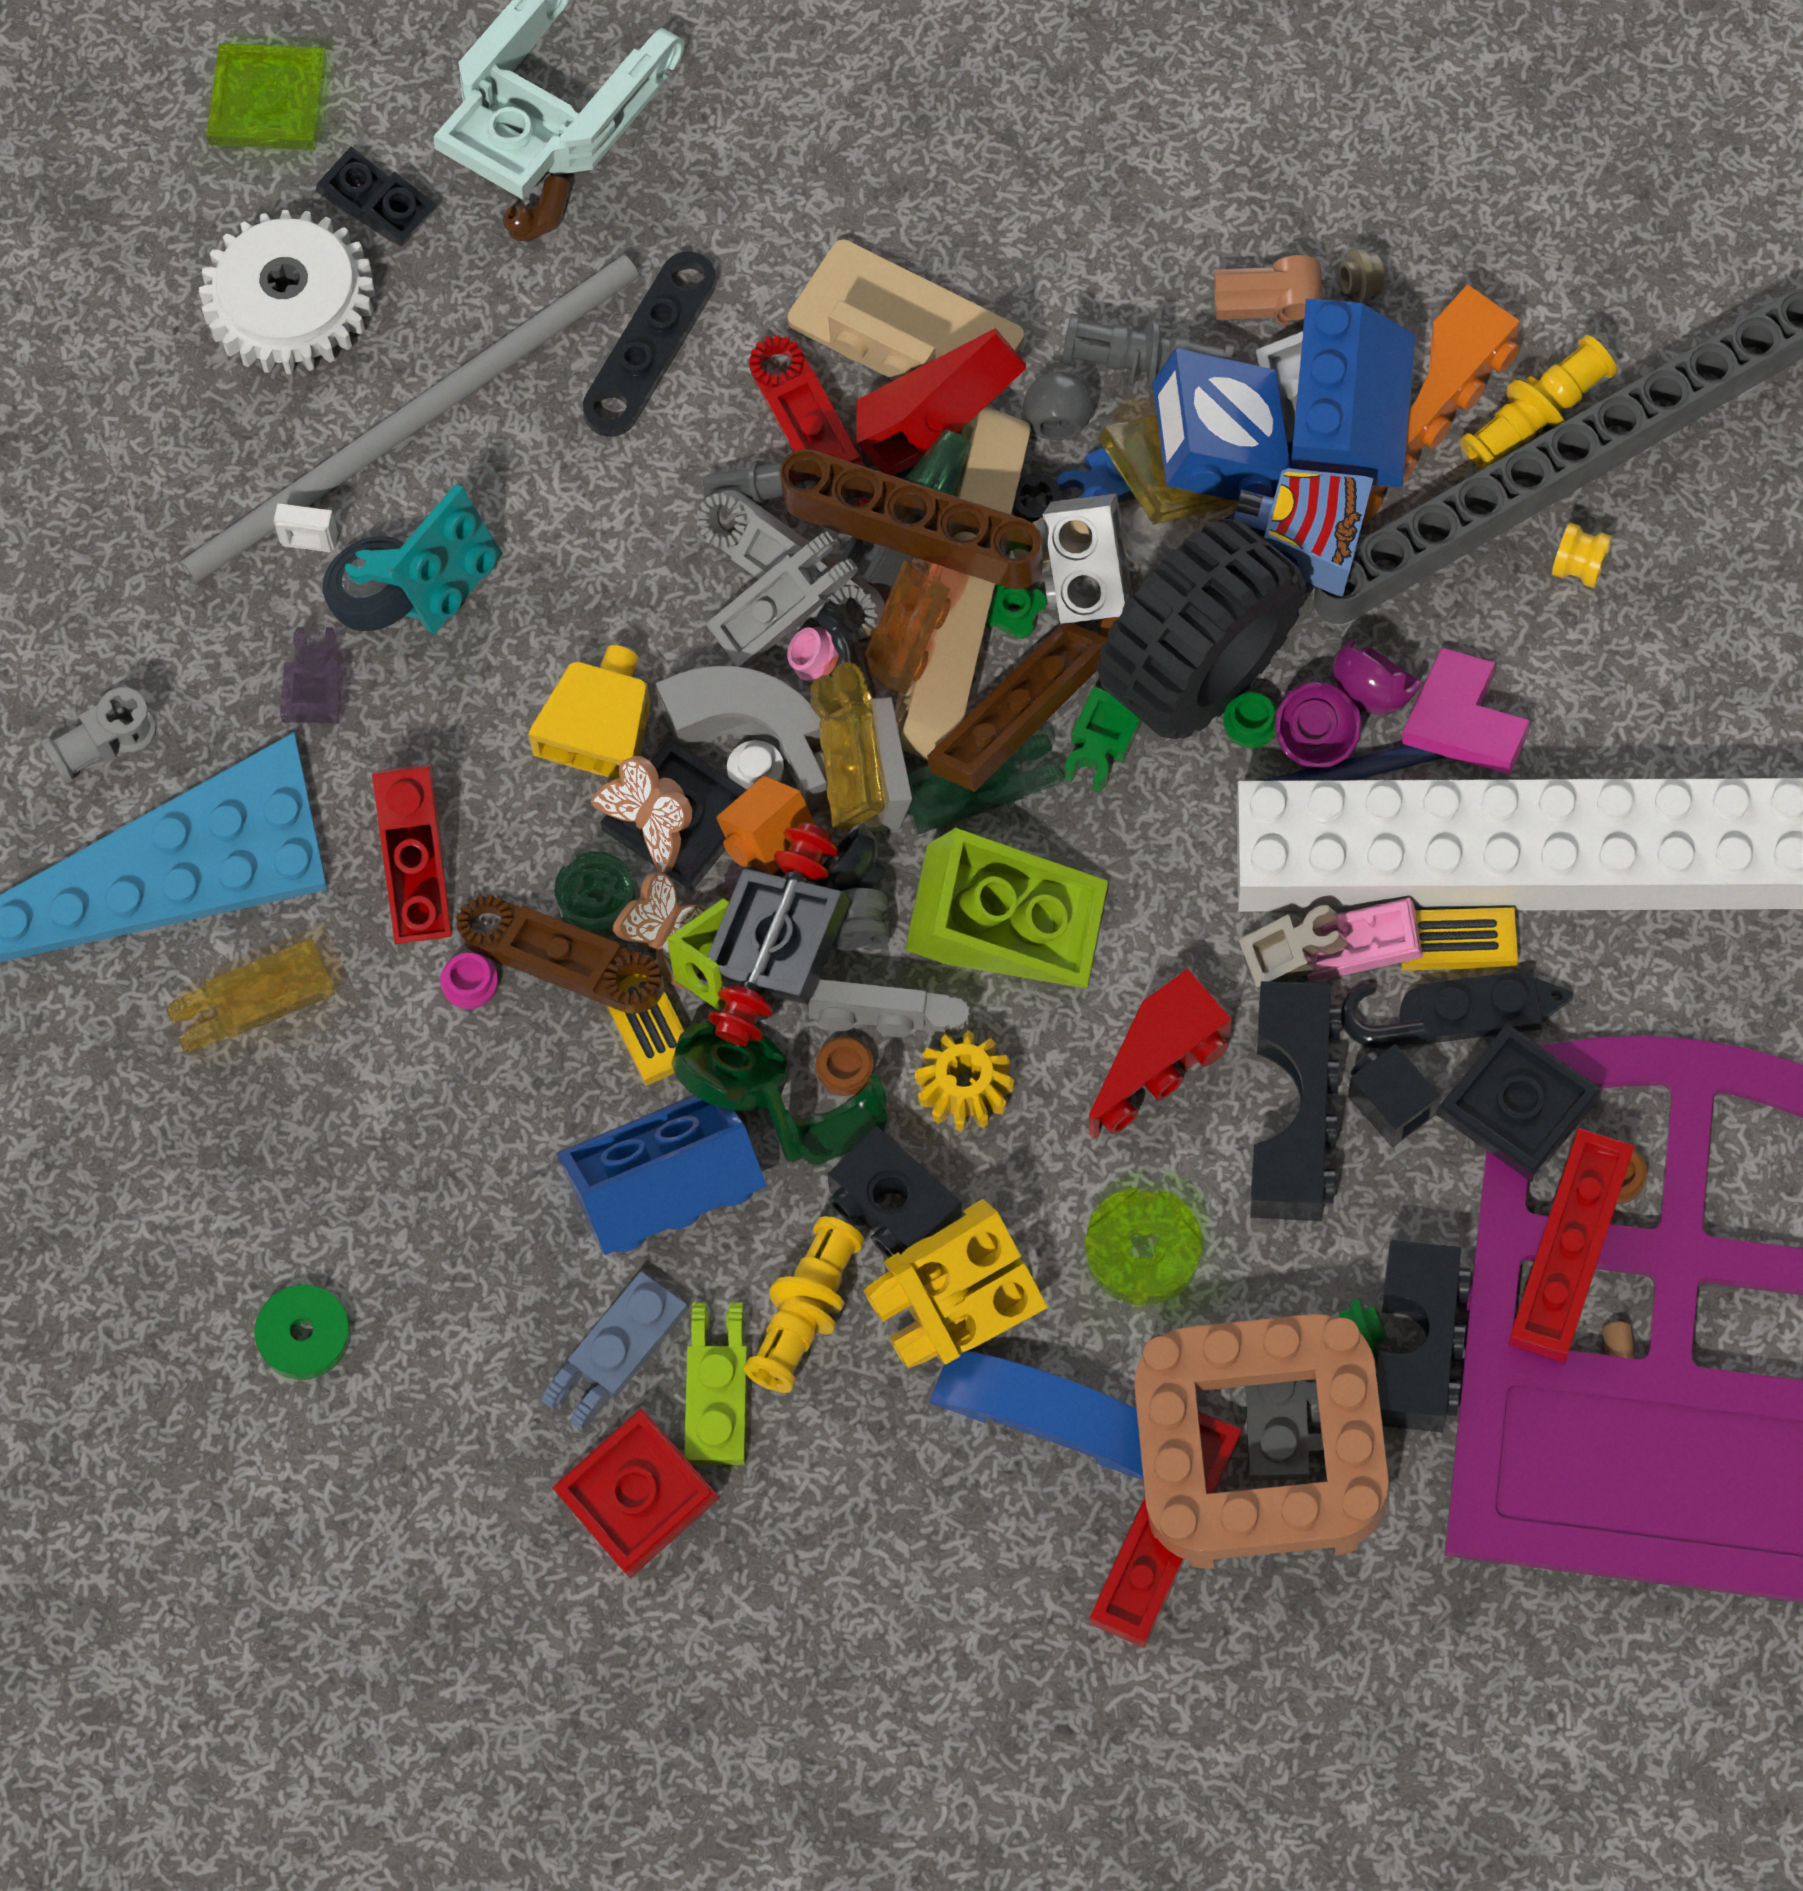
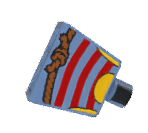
[1234,468,1374,597]

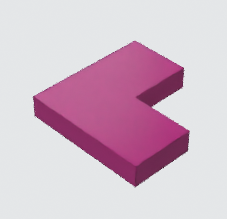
[1402,648,1530,775]

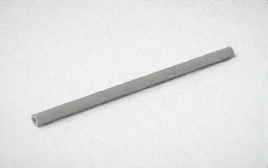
[180,255,639,584]

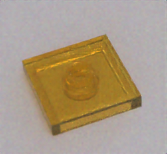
[1098,415,1238,525]

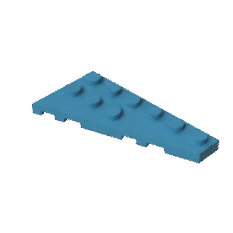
[0,732,328,962]

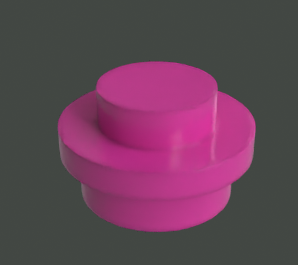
[440,953,498,1009]

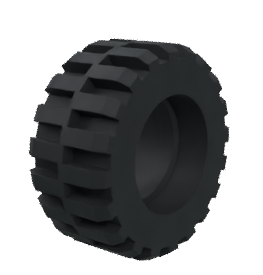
[1097,519,1307,739]

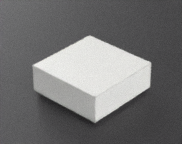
[274,503,338,552]

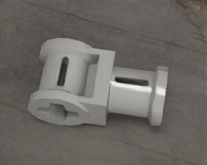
[40,687,156,785]

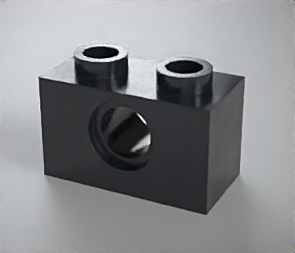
[827,1126,962,1258]

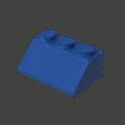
[1291,299,1415,487]
[557,1095,767,1255]

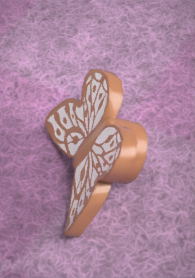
[591,756,692,874]
[613,872,706,989]

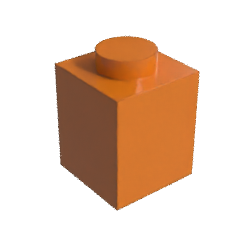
[716,776,815,875]

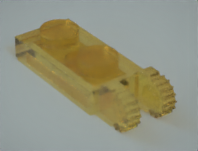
[810,661,885,830]
[166,939,336,1053]

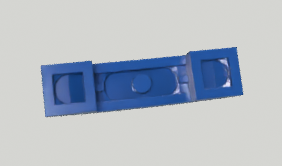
[929,1351,1144,1481]

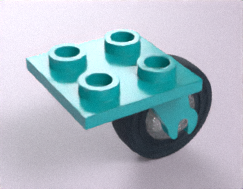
[322,484,503,635]

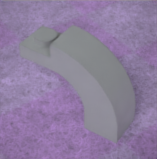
[655,666,833,811]

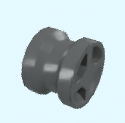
[833,888,889,951]

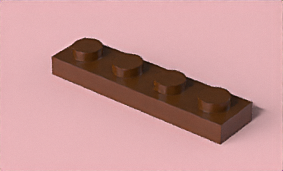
[927,622,1108,792]

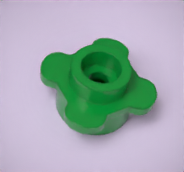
[986,584,1047,639]

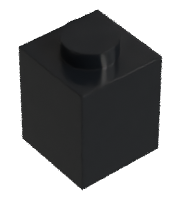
[1348,1044,1441,1148]

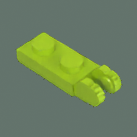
[684,1302,747,1465]

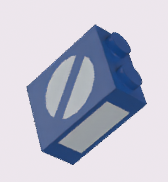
[1153,348,1291,501]

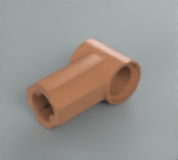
[1214,255,1323,325]

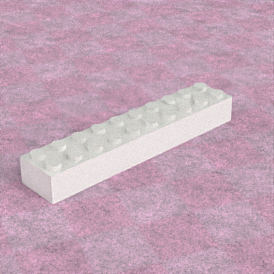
[1236,778,1803,912]

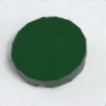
[671,1021,788,1111]

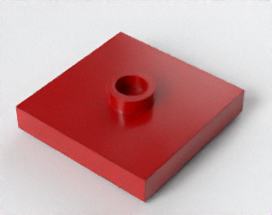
[552,1408,720,1578]

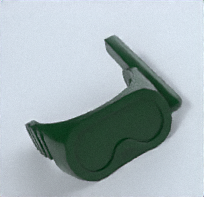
[762,1073,887,1165]

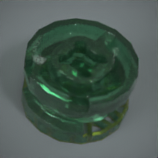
[554,851,637,938]

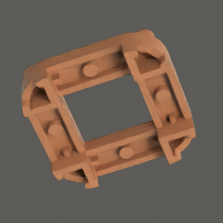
[1135,1314,1389,1569]

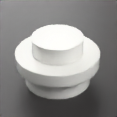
[727,740,784,789]

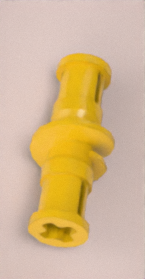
[1459,335,1618,470]
[744,1216,865,1393]

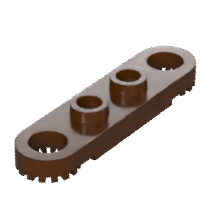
[456,894,664,1014]

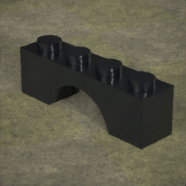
[1250,981,1341,1221]

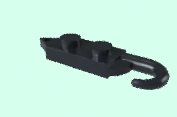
[1341,970,1573,1049]

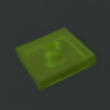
[206,43,327,150]

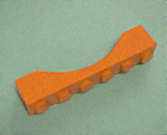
[1273,284,1520,526]

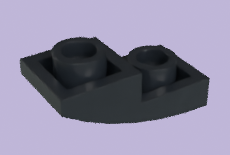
[316,146,437,247]

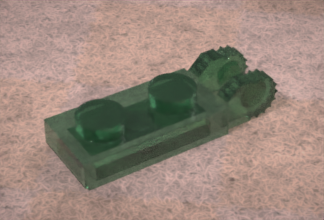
[907,733,1065,835]

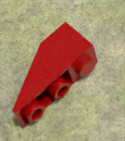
[856,328,1026,476]
[372,763,452,944]
[1089,968,1232,1139]

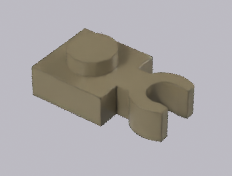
[1238,905,1348,991]

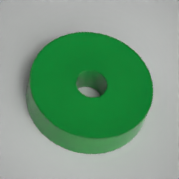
[254,1285,351,1380]

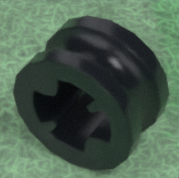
[1012,474,1061,523]

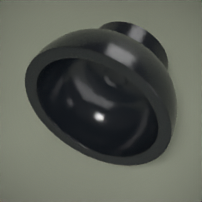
[810,823,887,891]

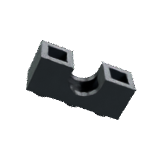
[1376,1239,1471,1433]

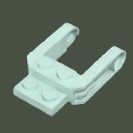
[433,0,684,200]

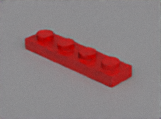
[1508,1128,1635,1363]
[1089,1411,1242,1648]

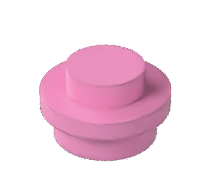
[787,627,839,683]

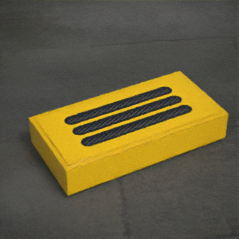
[1401,908,1518,971]
[606,974,684,1086]

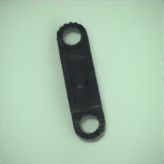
[583,251,716,437]

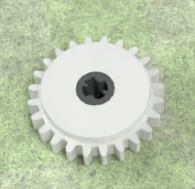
[199,210,375,374]

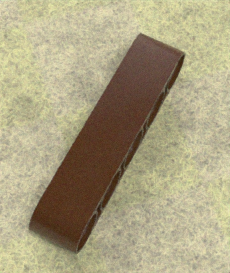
[779,449,1043,589]

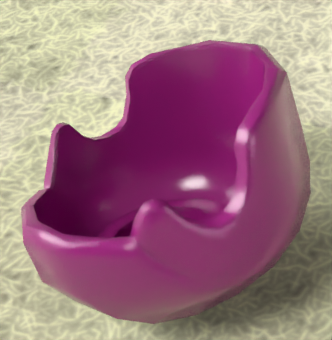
[1332,640,1423,716]
[1275,682,1362,768]

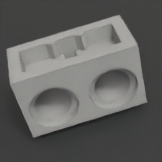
[1036,494,1133,624]

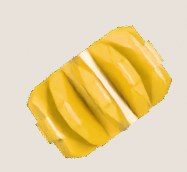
[915,1030,1014,1132]

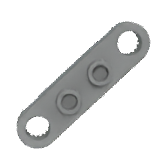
[697,490,886,641]

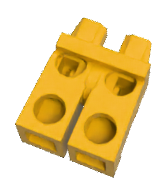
[863,1199,1048,1369]

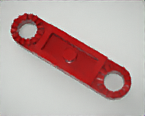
[749,335,871,507]

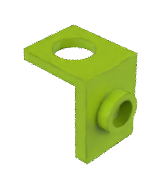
[666,898,729,1010]

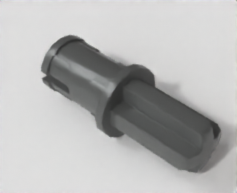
[703,460,815,505]

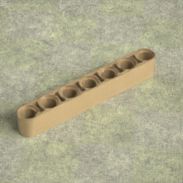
[894,406,1030,760]

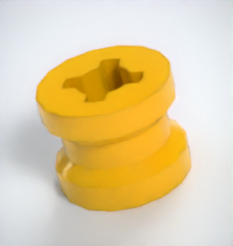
[1552,522,1612,589]

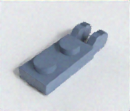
[541,1271,688,1431]

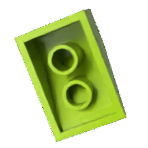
[905,828,1108,988]

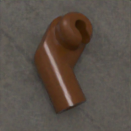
[503,176,571,242]

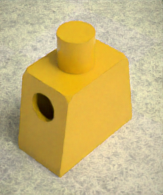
[528,645,650,779]

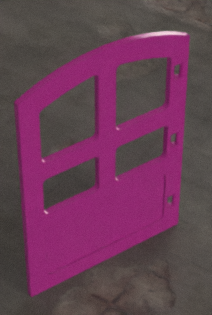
[1444,1036,1803,1603]

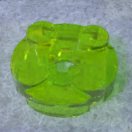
[1084,1188,1202,1307]

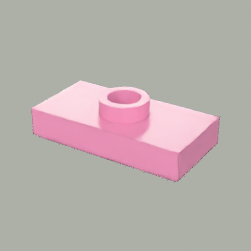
[1298,898,1423,981]

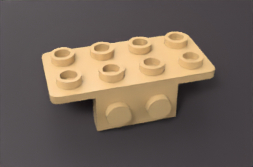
[788,240,1024,381]

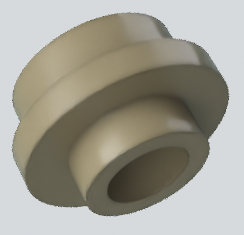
[1338,248,1384,303]

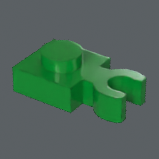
[1065,686,1142,793]

